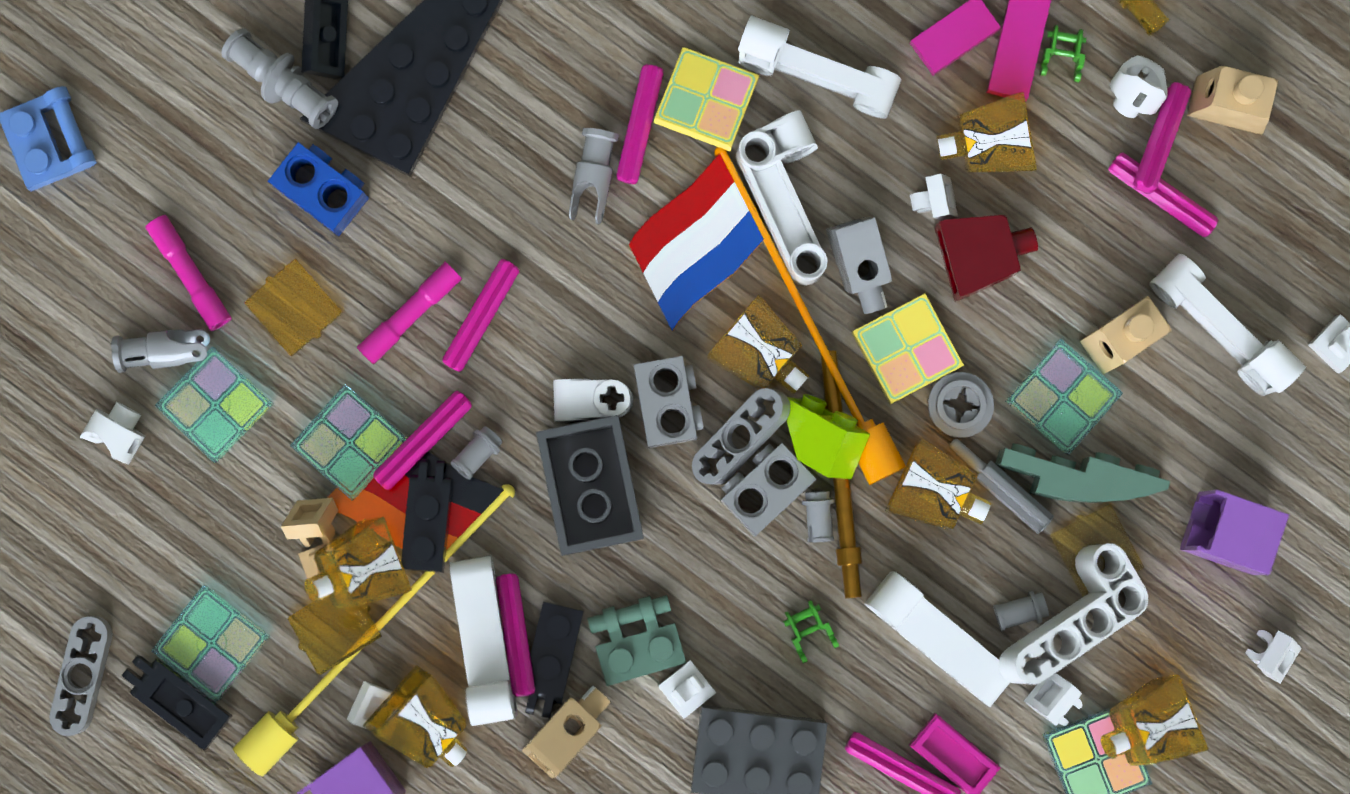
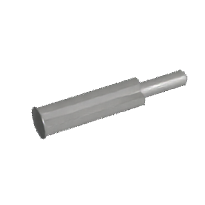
[949,439,1054,534]

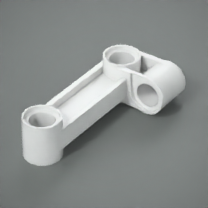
[738,15,901,118]
[736,110,828,286]
[1150,254,1306,396]

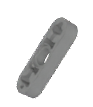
[692,388,790,485]
[49,616,113,736]

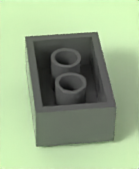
[536,415,644,556]
[691,705,828,794]

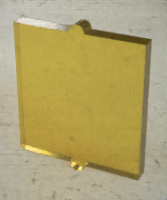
[244,258,343,357]
[1050,504,1144,597]
[288,582,382,675]

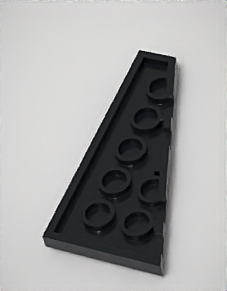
[300,0,503,177]

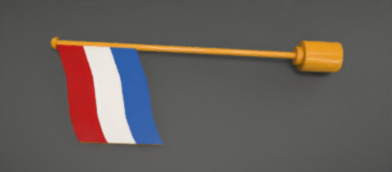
[629,147,906,485]

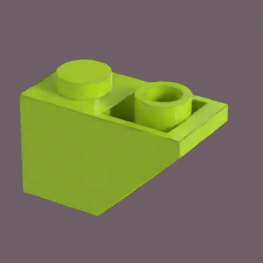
[786,394,870,479]

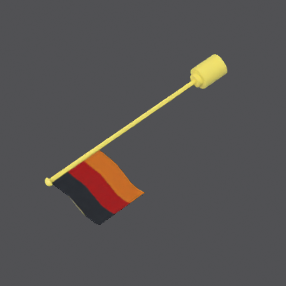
[233,438,515,777]

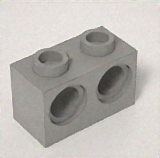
[633,356,704,448]
[720,443,816,537]

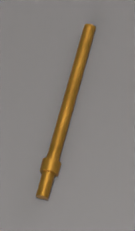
[820,351,862,598]

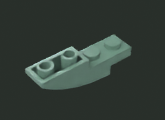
[995,443,1170,503]

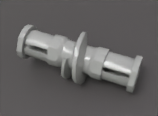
[221,28,338,129]

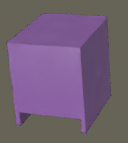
[1180,490,1289,575]
[298,741,406,794]

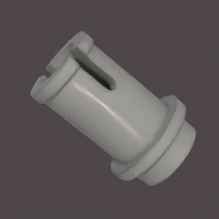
[450,426,502,480]
[802,491,835,543]
[993,591,1049,631]

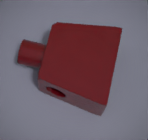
[935,215,1038,301]

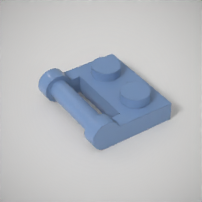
[0,86,97,191]

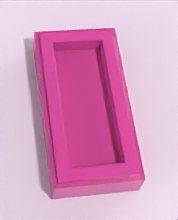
[910,0,1001,76]
[909,713,1001,794]

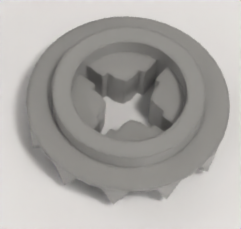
[928,372,994,438]

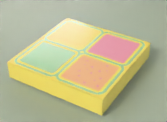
[654,47,759,151]
[852,293,964,405]

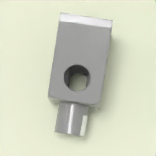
[826,217,892,314]

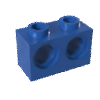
[268,142,369,236]

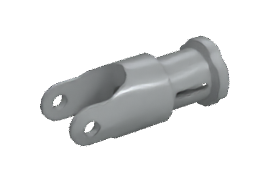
[569,128,619,224]
[111,329,210,373]

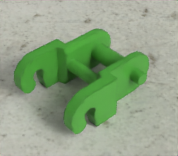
[1040,25,1087,82]
[783,600,839,664]

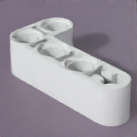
[999,543,1148,684]
[450,555,517,726]
[864,571,1010,707]

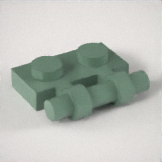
[587,595,686,686]

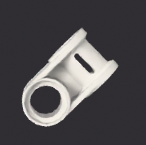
[553,379,633,422]

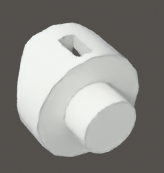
[1110,55,1168,118]
[80,402,145,465]

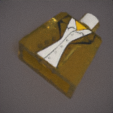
[936,92,1037,172]
[707,295,810,394]
[885,438,991,530]
[304,517,412,608]
[363,665,467,768]
[1101,674,1209,766]

